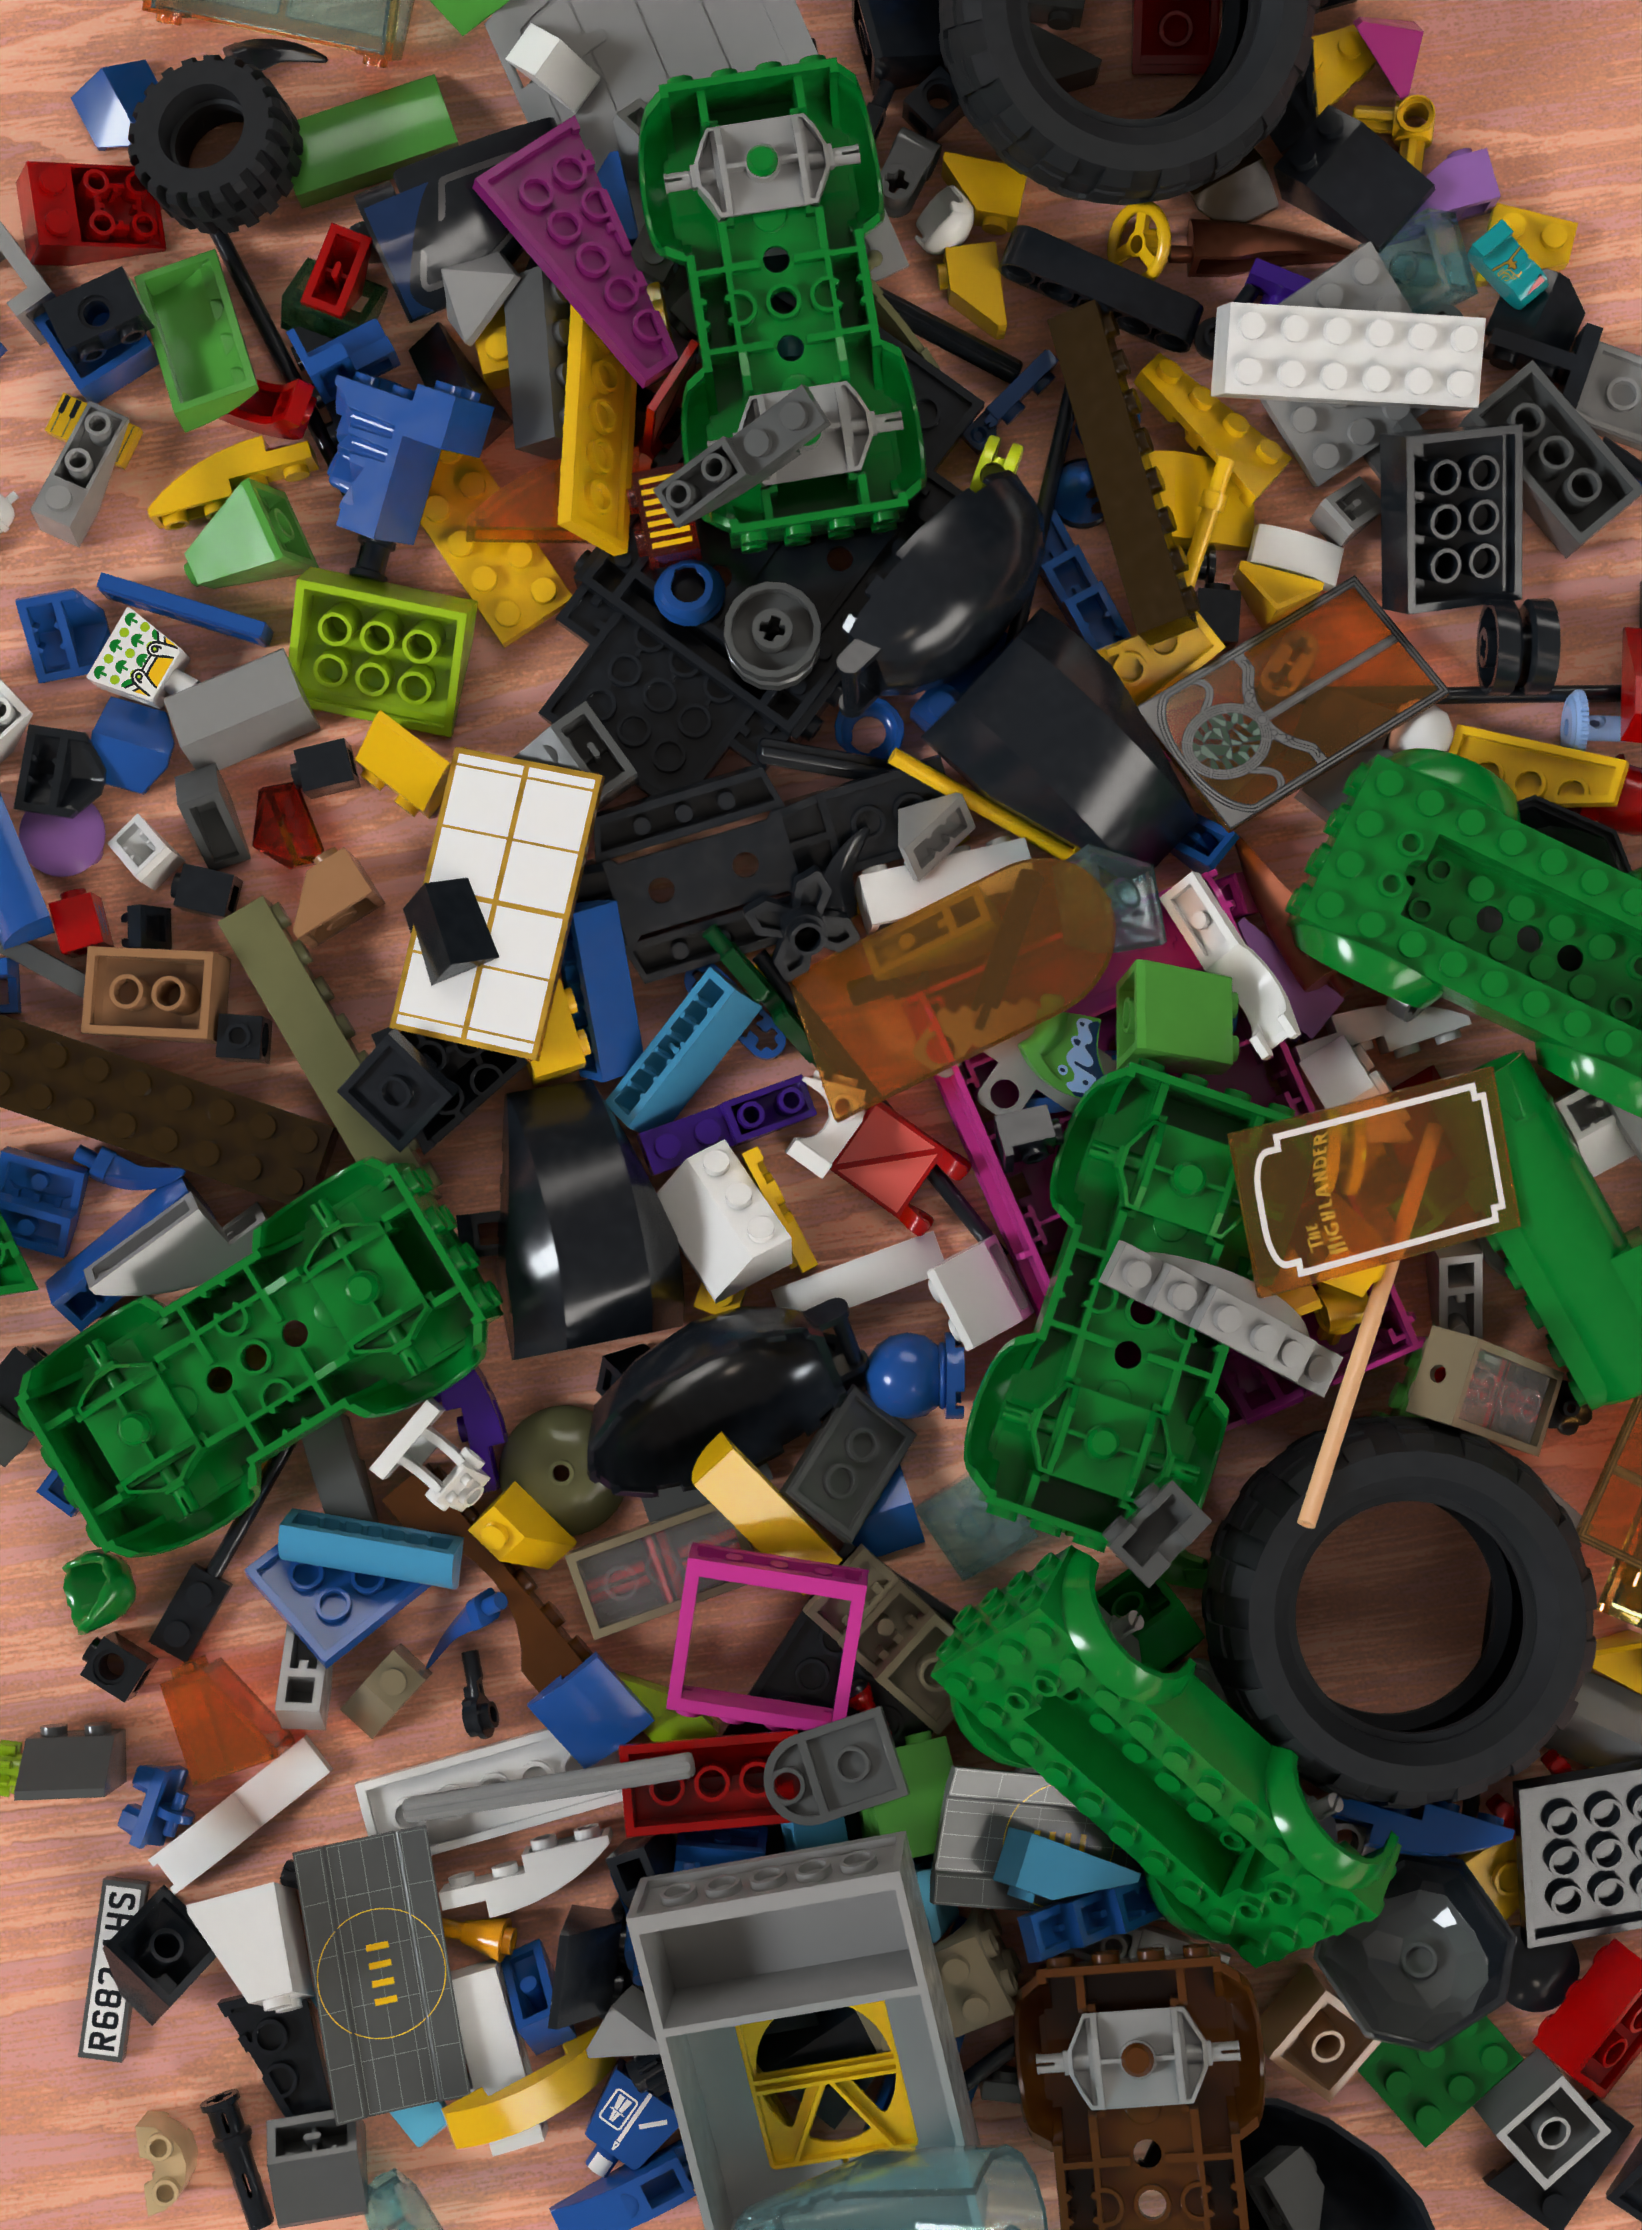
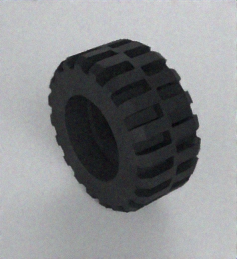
[128,55,303,234]

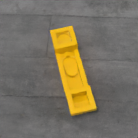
[441,2024,617,2149]

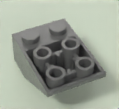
[514,701,639,813]

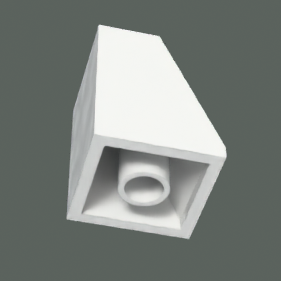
[186,1882,315,2013]

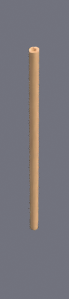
[1297,1122,1442,1529]

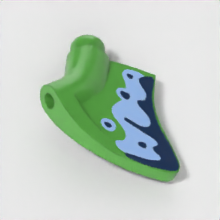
[1018,995,1105,1099]

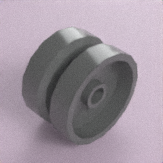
[724,582,821,691]

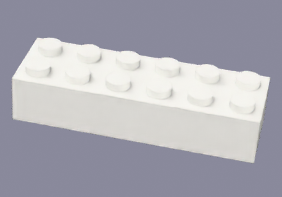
[1211,302,1486,411]

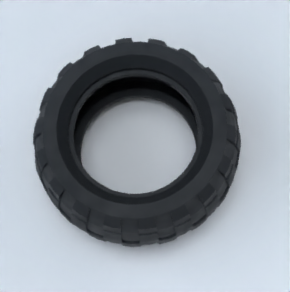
[939,0,1320,205]
[1201,1416,1597,1809]

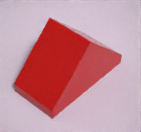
[300,223,373,320]

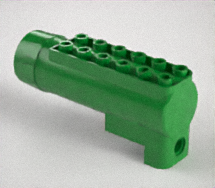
[1427,1050,1642,1411]

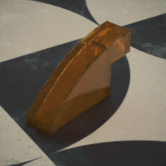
[466,447,640,544]

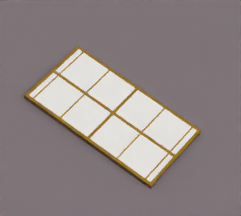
[389,747,605,1062]

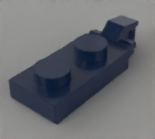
[961,349,1059,455]

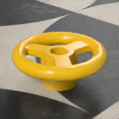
[1107,202,1171,281]

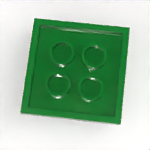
[1358,2016,1523,2148]

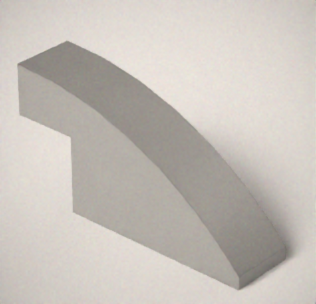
[83,1191,270,1296]

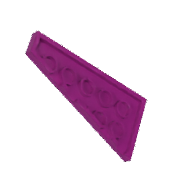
[473,115,679,389]

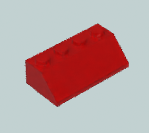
[619,1729,801,1837]

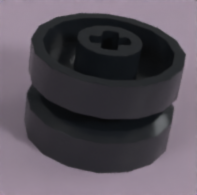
[1476,598,1561,696]

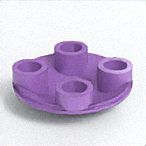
[19,803,105,877]

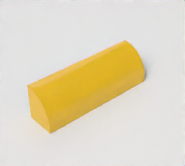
[692,1431,842,1596]

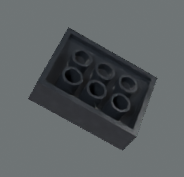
[1380,424,1523,614]

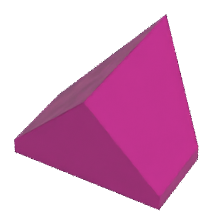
[1353,17,1424,100]

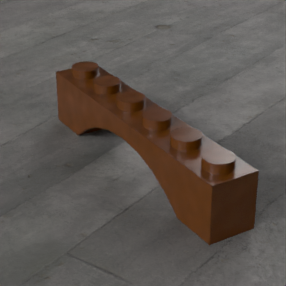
[382,1463,593,1693]

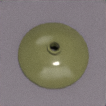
[499,1405,624,1536]

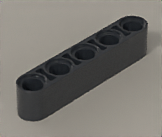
[998,225,1204,353]

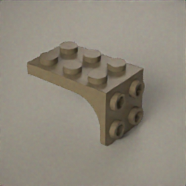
[856,1907,1022,2053]

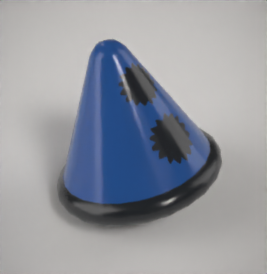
[1054,458,1105,529]

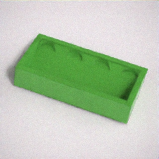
[291,74,459,209]
[134,249,259,433]

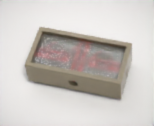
[1406,1325,1564,1457]
[565,1501,755,1640]

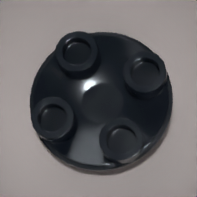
[1507,1925,1580,2012]

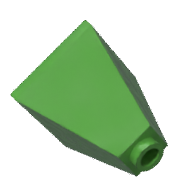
[184,478,319,589]

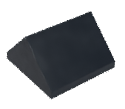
[403,878,499,986]

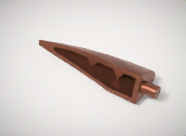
[1168,219,1353,277]
[1235,835,1355,997]

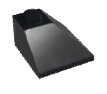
[102,1885,216,2026]

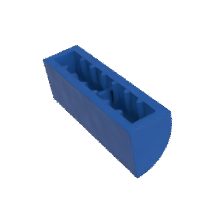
[0,793,55,950]
[559,900,643,1083]
[45,1175,216,1332]

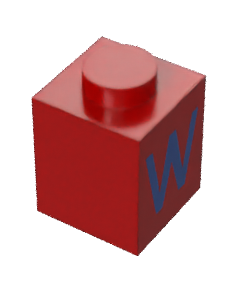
[48,888,114,958]

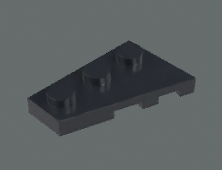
[217,1994,334,2117]
[1482,2095,1634,2230]

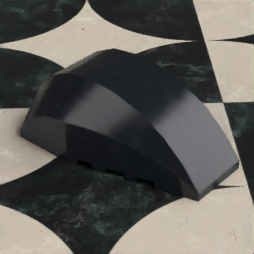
[921,608,1199,884]
[495,1079,685,1360]

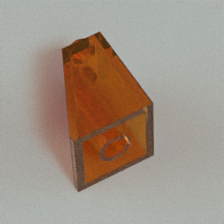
[160,1654,296,1787]

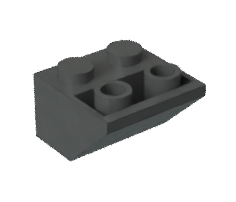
[266,2110,369,2229]

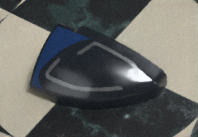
[354,117,557,323]

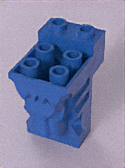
[327,371,495,545]

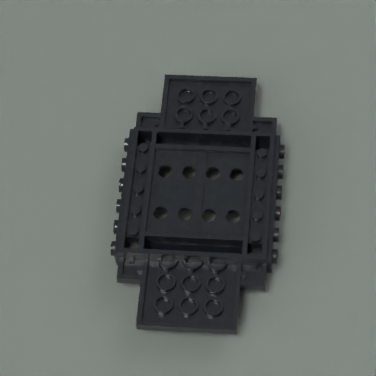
[538,326,985,796]

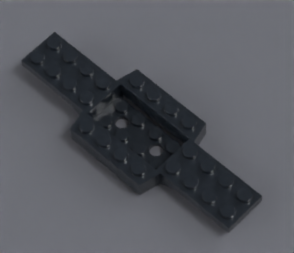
[573,755,964,984]

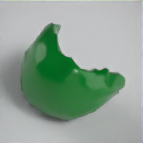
[62,1549,136,1635]

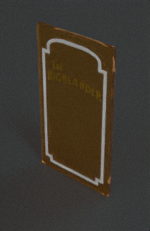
[1227,1067,1521,1298]

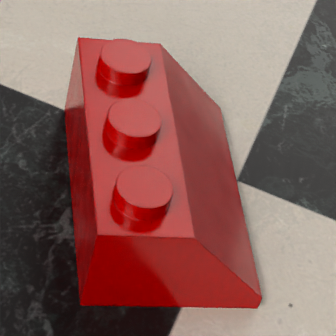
[1532,1937,1642,2099]

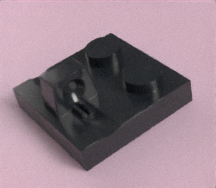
[337,1029,459,1153]

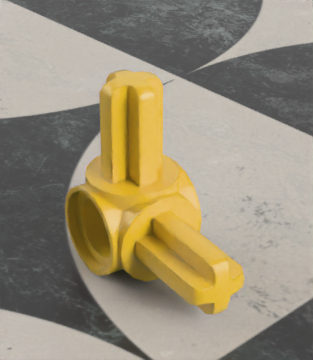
[1352,94,1436,173]
[1305,1251,1369,1345]

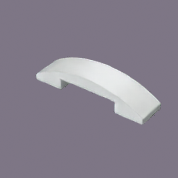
[771,1231,944,1311]

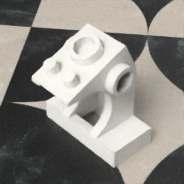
[785,1070,867,1179]
[369,1398,491,1512]

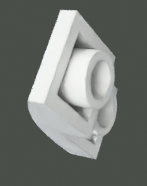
[1247,523,1344,592]

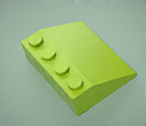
[288,566,478,738]

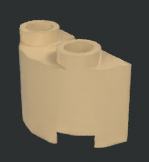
[135,2111,198,2217]

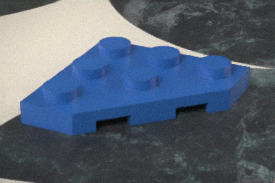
[244,1544,431,1669]

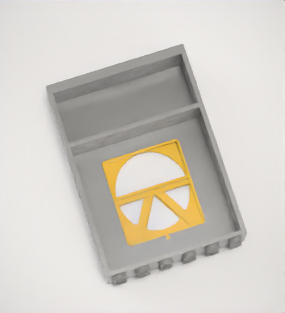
[626,1831,989,2230]

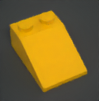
[1149,451,1255,551]

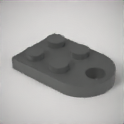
[764,1705,910,1826]

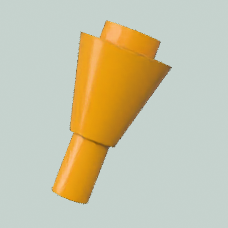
[442,1917,518,1962]

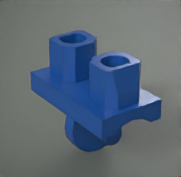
[118,1764,195,1849]

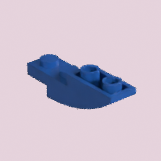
[1331,1797,1515,1856]
[549,2139,696,2230]

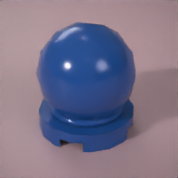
[864,1332,965,1419]

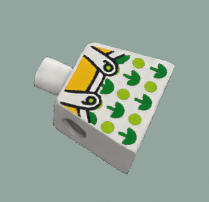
[86,607,201,709]

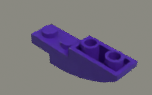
[636,1074,817,1177]
[433,1366,509,1493]

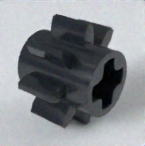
[626,2054,669,2098]

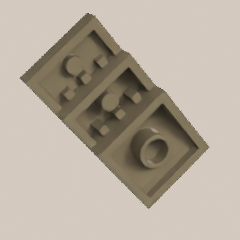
[802,1543,955,1736]

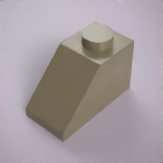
[340,1643,433,1739]

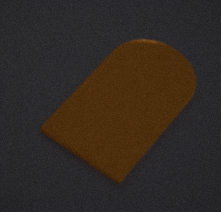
[789,858,1116,1123]

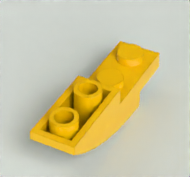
[147,435,319,531]

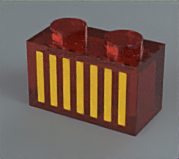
[626,463,702,569]

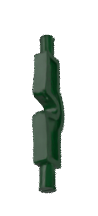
[702,924,841,1081]

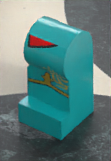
[1465,219,1549,310]

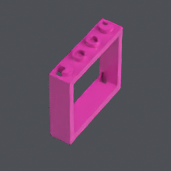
[666,1542,869,1731]

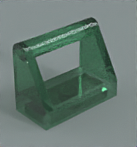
[281,257,388,339]

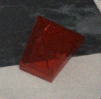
[252,782,325,870]

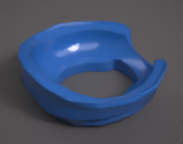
[654,559,725,626]
[834,698,904,759]

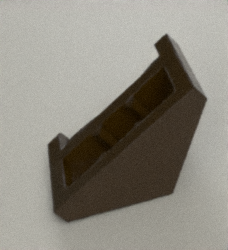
[1189,148,1279,224]

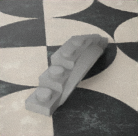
[1099,1240,1344,1398]

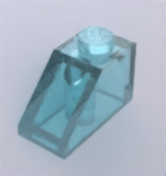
[364,2168,444,2230]

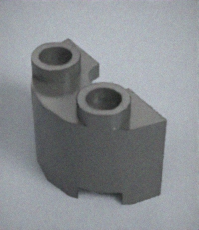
[1102,1480,1212,1588]

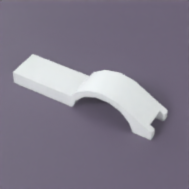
[1159,871,1301,1060]
[148,1735,333,1895]

